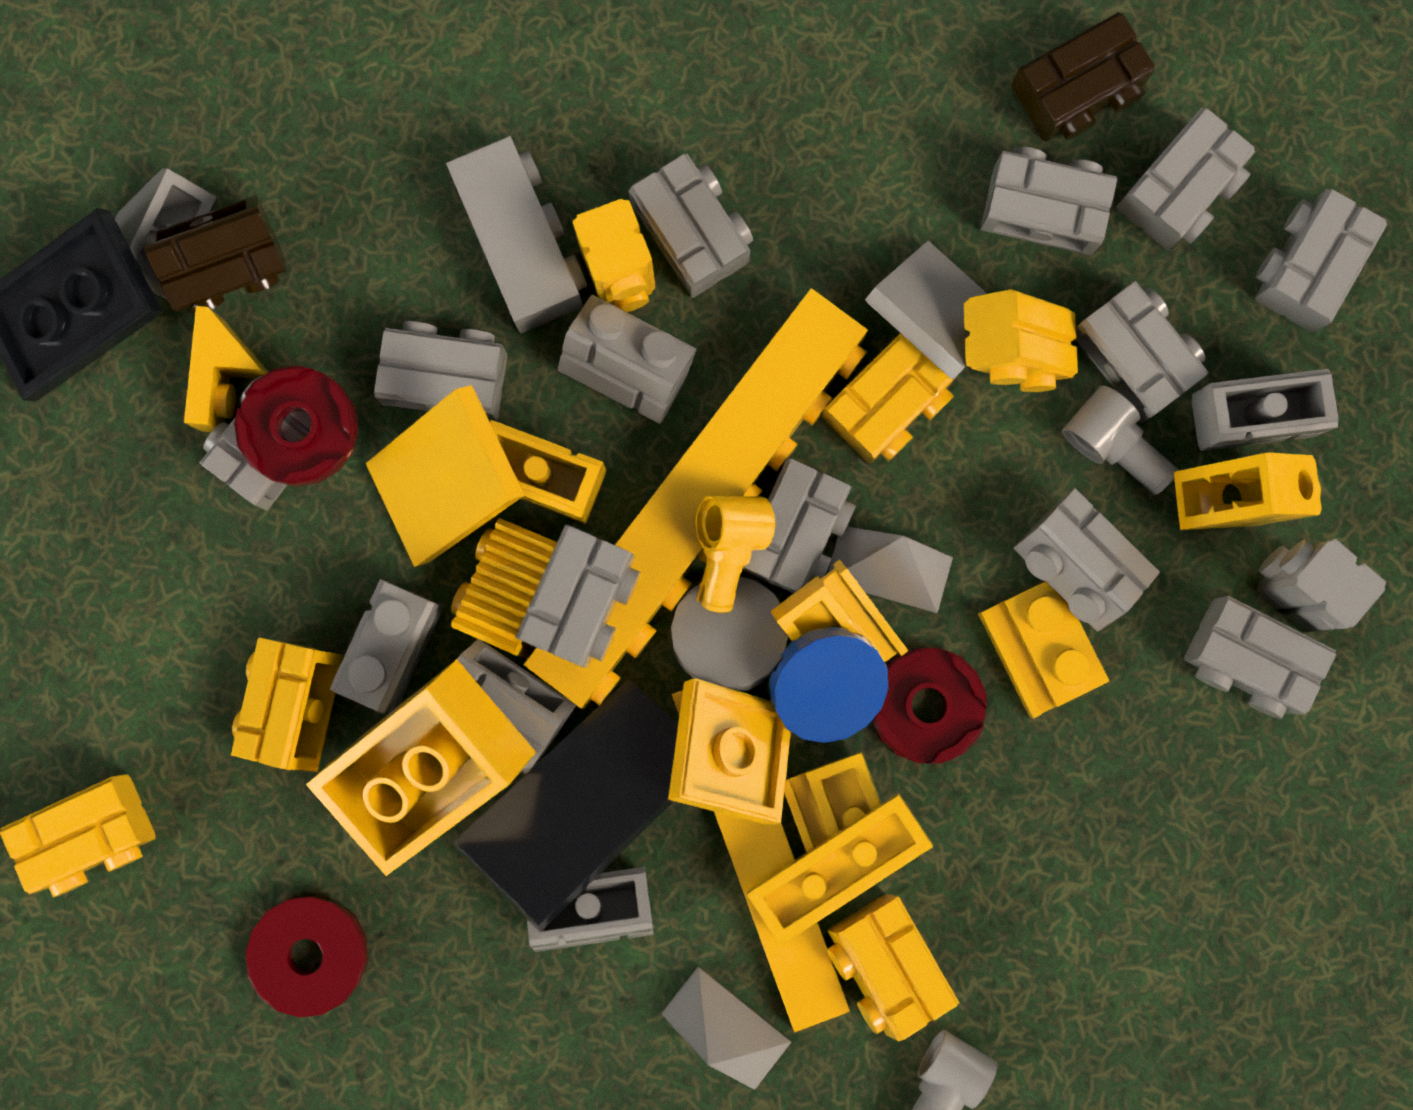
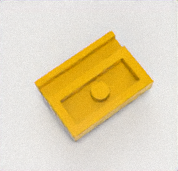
[770,559,908,665]
[978,581,1110,719]
[784,751,882,853]

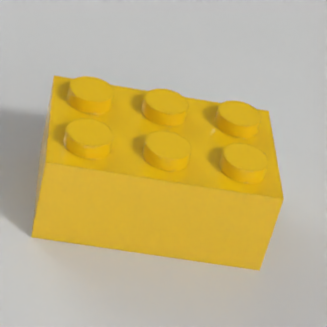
[306,659,536,876]

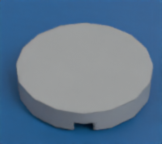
[671,577,789,692]

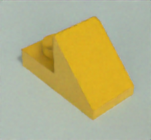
[184,306,268,432]

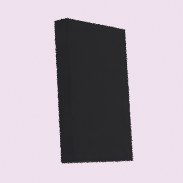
[0,208,163,401]

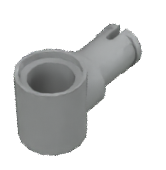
[1061,386,1179,495]
[912,1029,998,1110]

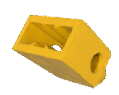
[1173,453,1322,530]

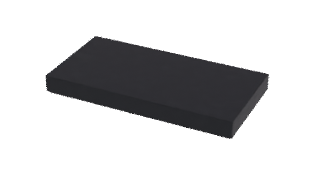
[454,679,678,932]

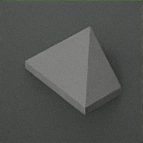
[115,168,217,299]
[827,526,953,614]
[662,965,791,1090]

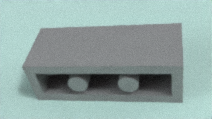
[446,136,588,334]

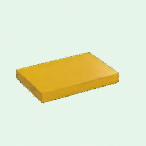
[366,385,524,567]

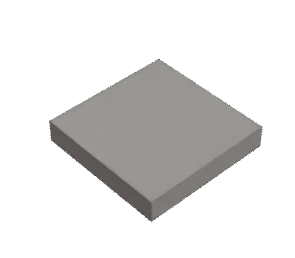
[865,241,987,380]

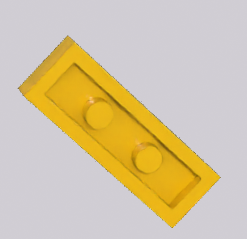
[747,793,933,946]

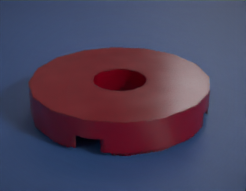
[234,365,359,487]
[872,648,987,764]
[246,894,369,1018]

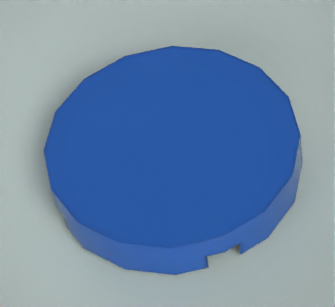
[769,626,889,743]

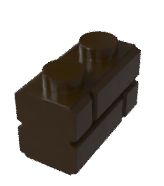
[1011,12,1155,142]
[144,195,286,313]

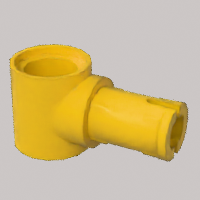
[695,496,775,613]

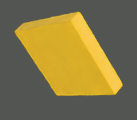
[668,678,791,825]

